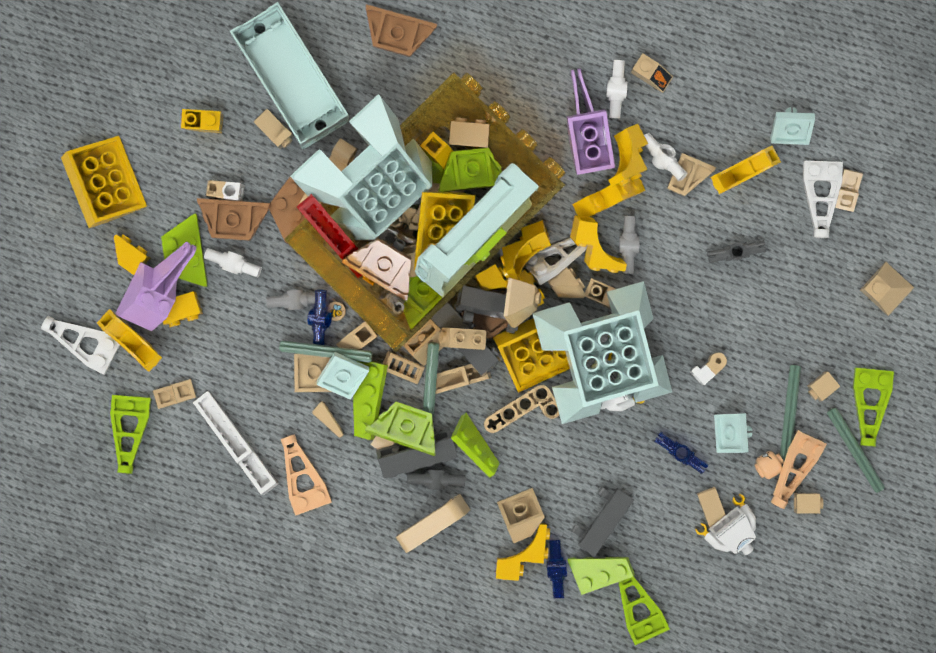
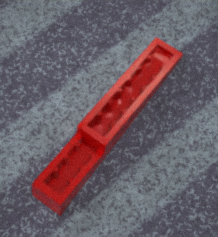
[297,194,362,279]

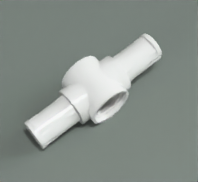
[607,60,627,119]
[644,133,688,181]
[204,248,262,277]

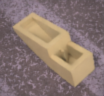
[435,364,491,394]

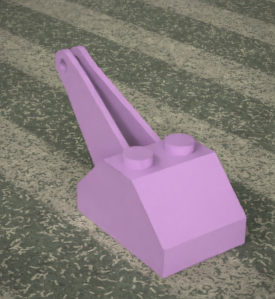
[567,69,615,175]
[115,242,196,331]

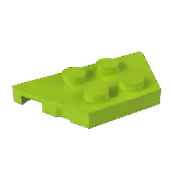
[438,148,502,192]
[161,214,208,287]
[403,276,442,330]
[365,402,436,456]

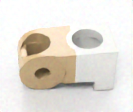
[206,180,245,201]
[379,225,417,247]
[689,353,727,385]

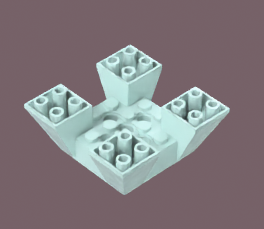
[290,94,432,240]
[532,281,672,424]

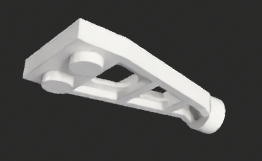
[803,161,843,238]
[524,238,587,285]
[41,316,120,375]

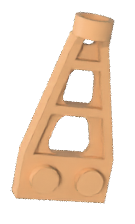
[771,430,827,509]
[280,434,332,516]

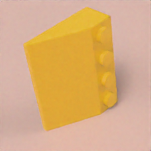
[61,136,147,228]
[414,192,475,270]
[493,318,588,393]

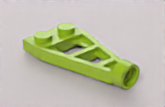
[853,368,894,447]
[110,395,151,474]
[618,577,670,645]

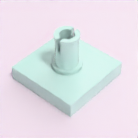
[770,107,815,145]
[317,352,369,400]
[714,413,752,453]

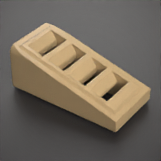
[383,351,425,384]
[312,401,344,438]

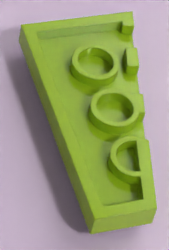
[353,361,388,440]

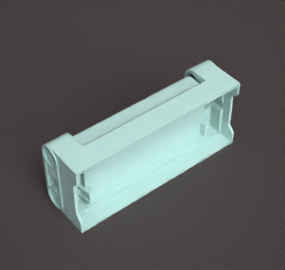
[230,2,349,149]
[415,163,539,298]

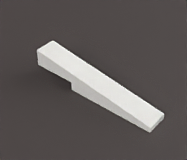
[193,391,279,495]

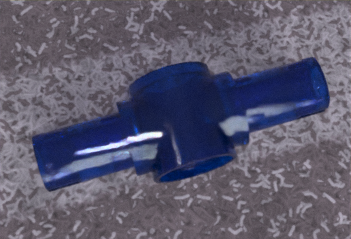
[307,289,332,345]
[654,432,709,474]
[547,540,567,599]

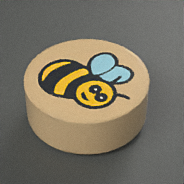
[326,302,346,321]

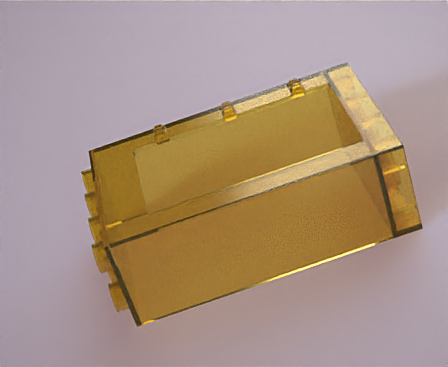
[284,72,566,352]

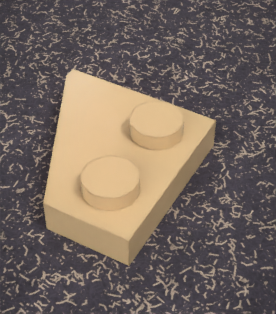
[667,153,716,196]

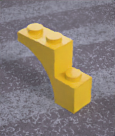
[608,124,648,187]
[710,146,781,194]
[572,178,646,217]
[570,215,627,273]
[500,220,551,281]
[475,264,545,308]
[97,309,162,372]
[496,523,550,581]

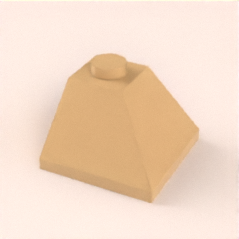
[860,262,914,316]
[504,278,541,328]
[497,488,544,543]

